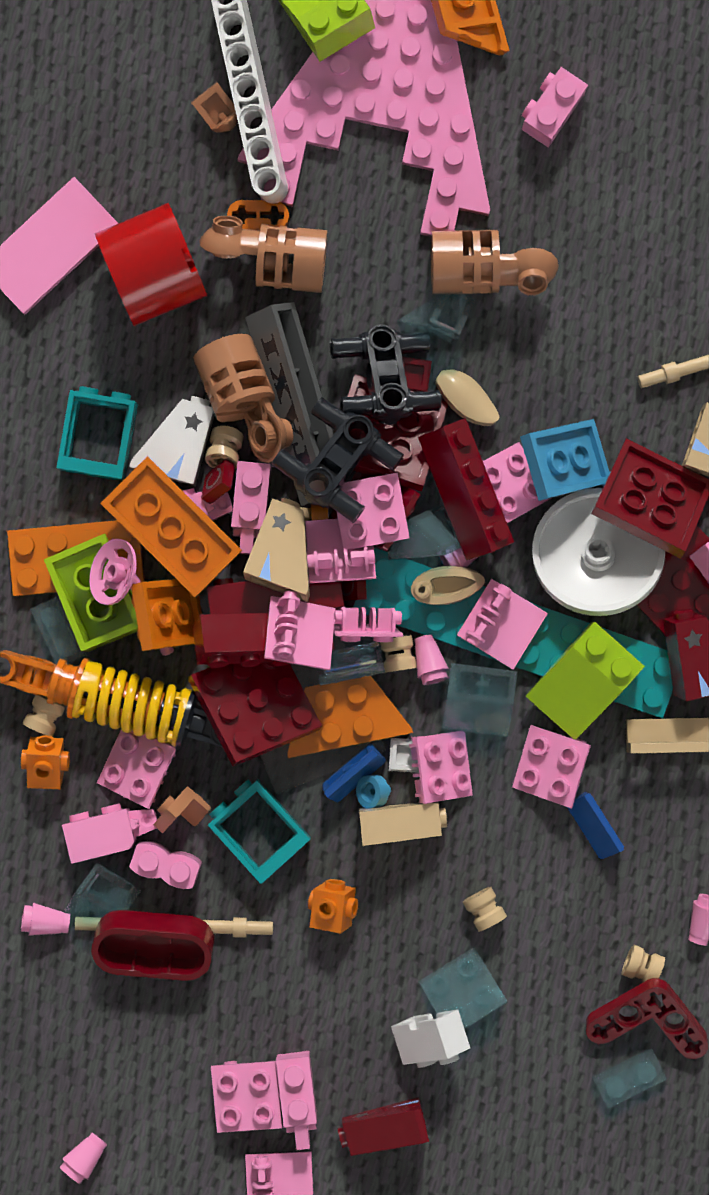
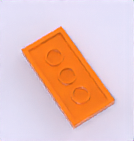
[100,456,242,598]
[7,520,145,596]

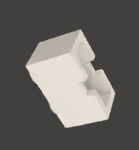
[391,1010,470,1068]

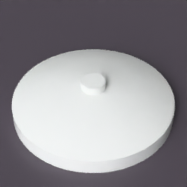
[532,488,665,616]

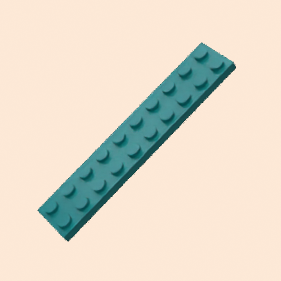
[353,548,673,719]

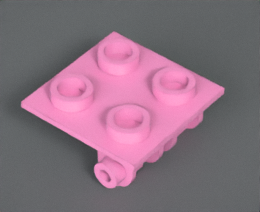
[483,442,552,523]
[337,473,410,550]
[305,519,376,583]
[457,579,548,669]
[264,591,336,670]
[333,607,403,642]
[512,725,591,808]
[97,730,176,809]
[409,730,473,804]
[211,1061,283,1133]
[245,1151,313,1195]

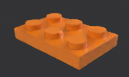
[131,579,202,651]

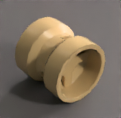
[205,426,244,468]
[380,635,417,673]
[23,695,66,736]
[463,887,507,932]
[621,945,665,983]

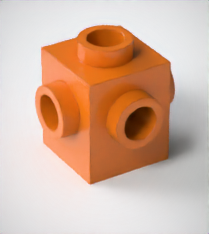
[21,735,70,790]
[308,879,358,934]

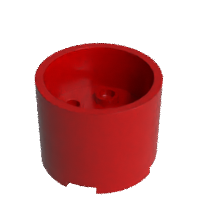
[95,203,207,326]

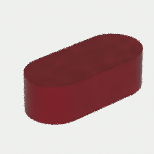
[91,910,214,981]

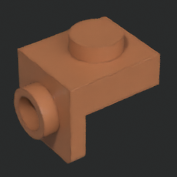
[153,786,211,833]

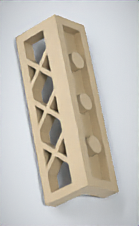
[626,718,709,753]

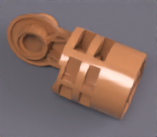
[199,216,328,293]
[431,230,559,295]
[193,334,293,463]

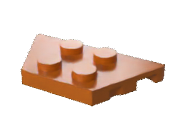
[431,0,510,56]
[287,674,413,758]

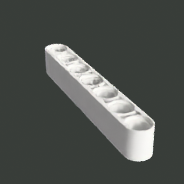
[211,0,288,204]

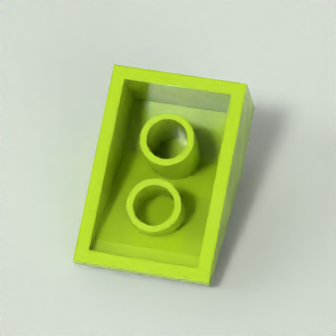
[278,0,375,62]
[44,534,138,652]
[525,622,645,740]

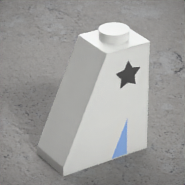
[129,396,215,486]

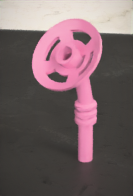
[89,539,174,656]

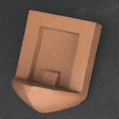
[191,82,238,133]

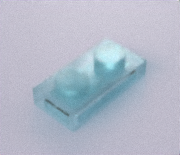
[30,596,89,664]
[317,642,385,686]
[592,1048,667,1108]

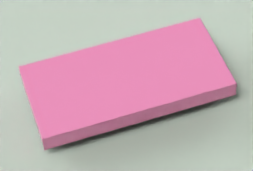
[0,177,118,315]

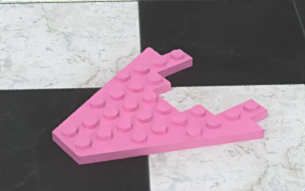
[238,0,490,237]

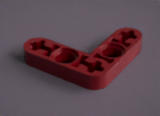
[586,978,708,1059]

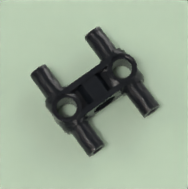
[330,325,441,425]
[272,397,404,523]

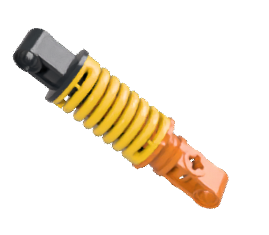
[0,650,222,750]

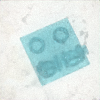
[418,947,508,1029]

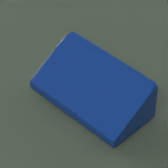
[322,743,386,802]
[567,792,624,859]

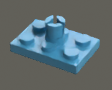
[520,419,610,501]

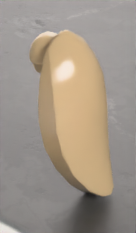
[435,369,499,426]
[411,566,485,605]

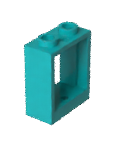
[56,386,138,481]
[208,779,311,884]

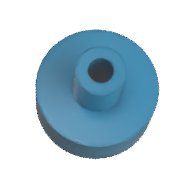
[356,775,391,809]

